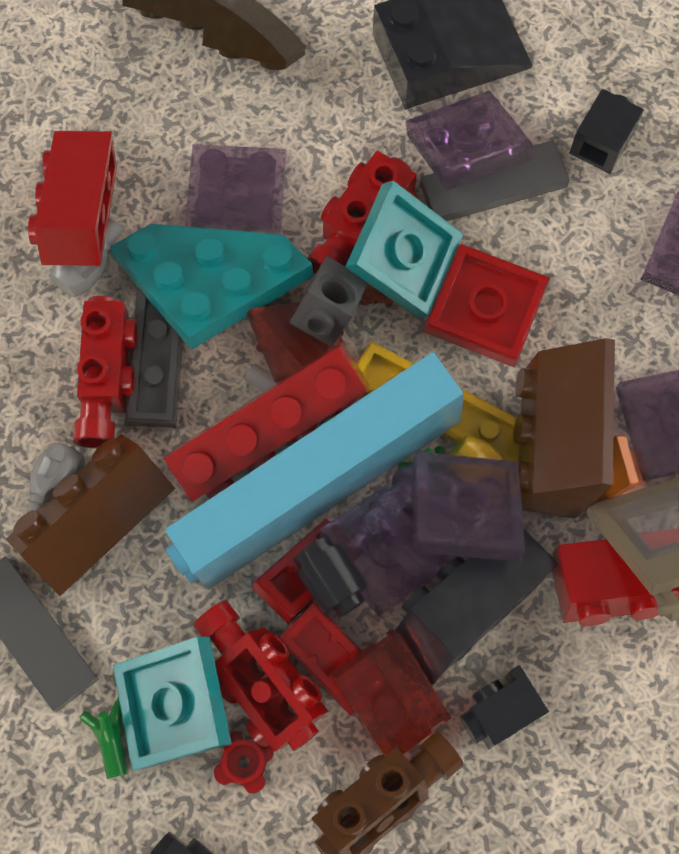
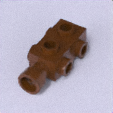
[311,732,464,854]

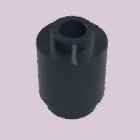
[293,535,368,618]

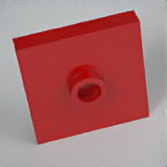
[424,243,550,368]

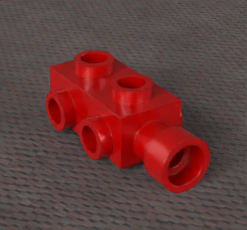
[307,150,418,275]
[73,296,138,449]
[193,600,329,752]

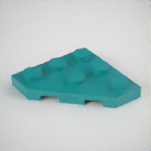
[110,224,313,350]

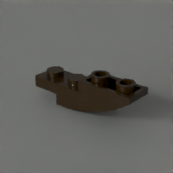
[122,0,306,70]

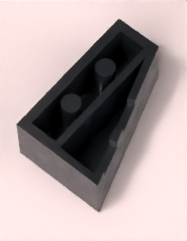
[382,519,559,694]

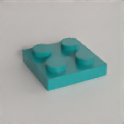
[345,181,463,318]
[113,637,232,771]

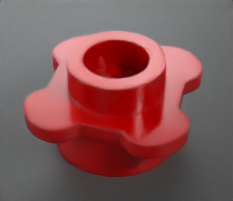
[214,732,274,794]

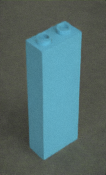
[164,352,464,590]

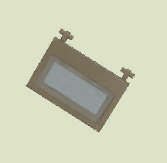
[587,478,679,622]

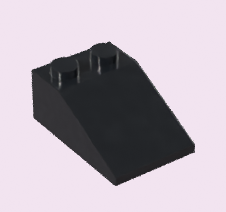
[372,0,532,110]

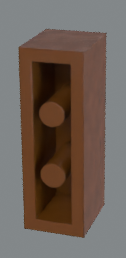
[6,434,176,596]

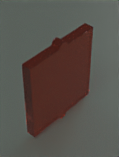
[246,302,345,383]

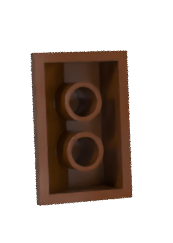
[511,338,615,519]

